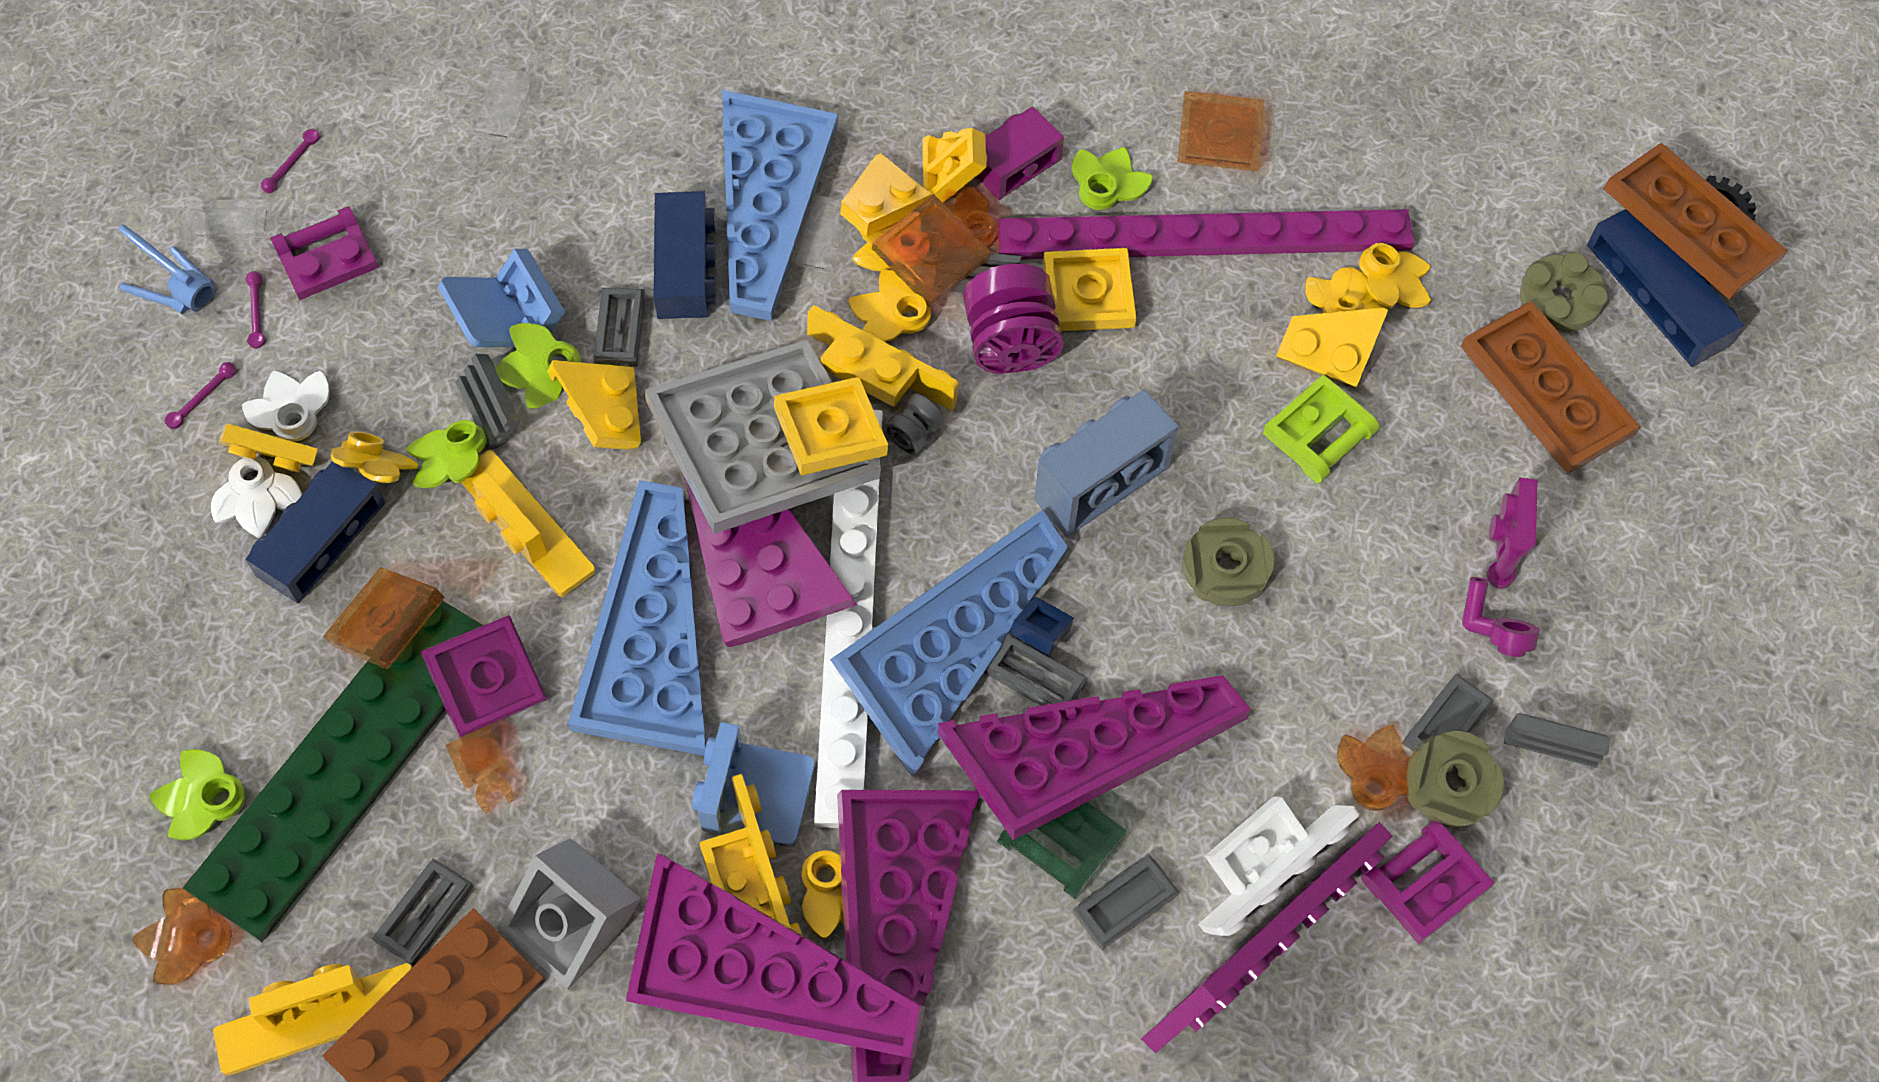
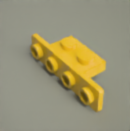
[807,305,959,411]
[460,450,596,597]
[699,774,802,935]
[213,963,412,1076]

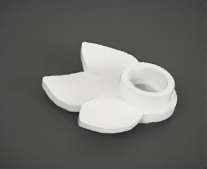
[242,371,330,442]
[211,456,302,538]

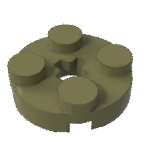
[1519,252,1608,332]
[1182,518,1274,606]
[1407,731,1504,828]

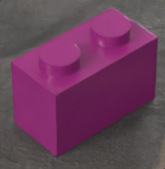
[976,106,1064,200]

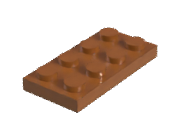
[1603,142,1788,300]
[1461,301,1641,474]
[322,908,543,1082]

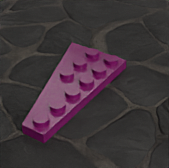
[683,475,857,647]
[937,675,1250,840]
[837,790,979,1082]
[1141,822,1393,1053]
[626,853,925,1058]

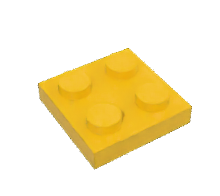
[1043,248,1136,331]
[774,377,888,476]

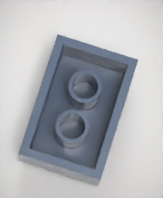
[1034,389,1179,538]

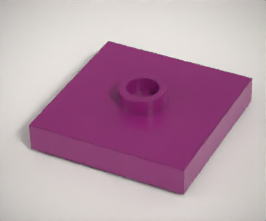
[421,615,547,739]

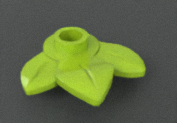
[1072,147,1153,210]
[495,323,581,409]
[406,420,487,488]
[149,749,246,841]

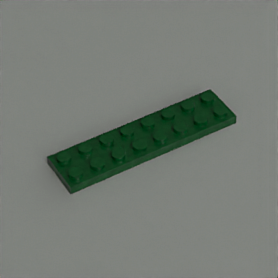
[183,590,484,943]

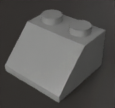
[497,838,641,990]

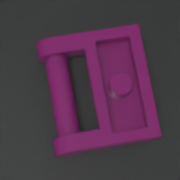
[270,206,379,300]
[1487,477,1538,589]
[1361,821,1495,945]

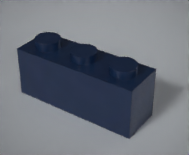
[653,191,716,319]
[245,461,385,604]

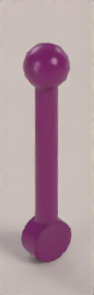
[261,129,320,193]
[245,271,266,349]
[164,362,237,429]

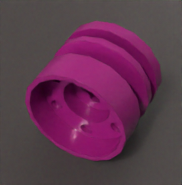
[963,264,1064,374]

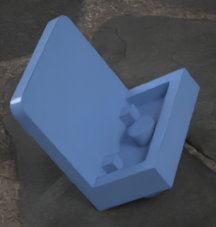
[438,248,565,347]
[692,722,815,847]

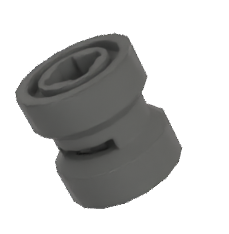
[883,394,944,455]

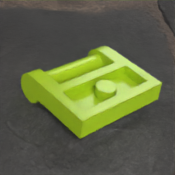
[1262,374,1380,484]

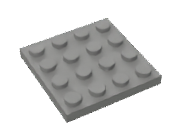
[645,339,881,534]

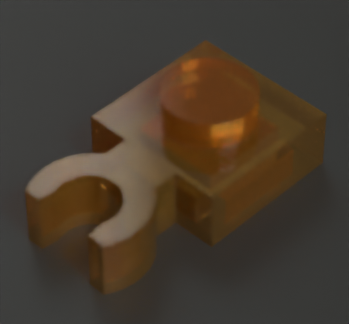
[445,725,514,814]

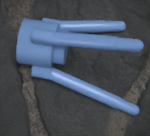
[118,225,215,314]

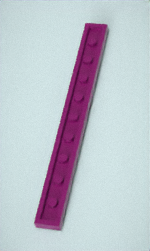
[997,209,1414,260]

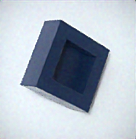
[1010,596,1074,655]

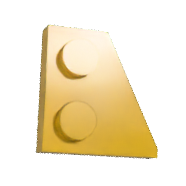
[923,128,987,206]
[840,153,931,236]
[1276,308,1388,388]
[548,360,641,449]
[219,423,318,472]

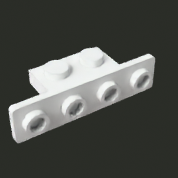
[1198,797,1360,936]

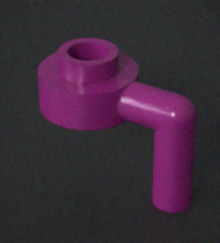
[1462,577,1540,657]

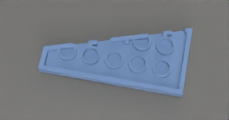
[722,90,839,321]
[568,480,706,756]
[830,510,1068,775]

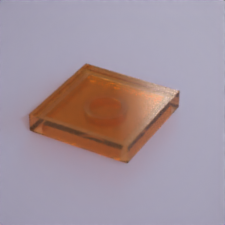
[1177,91,1264,172]
[871,194,991,307]
[323,567,445,669]

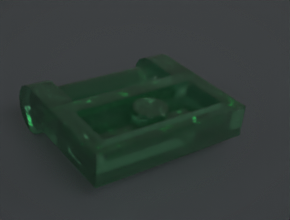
[997,802,1127,900]

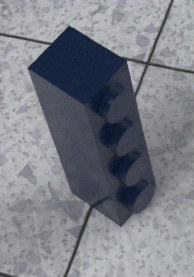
[1587,209,1745,367]

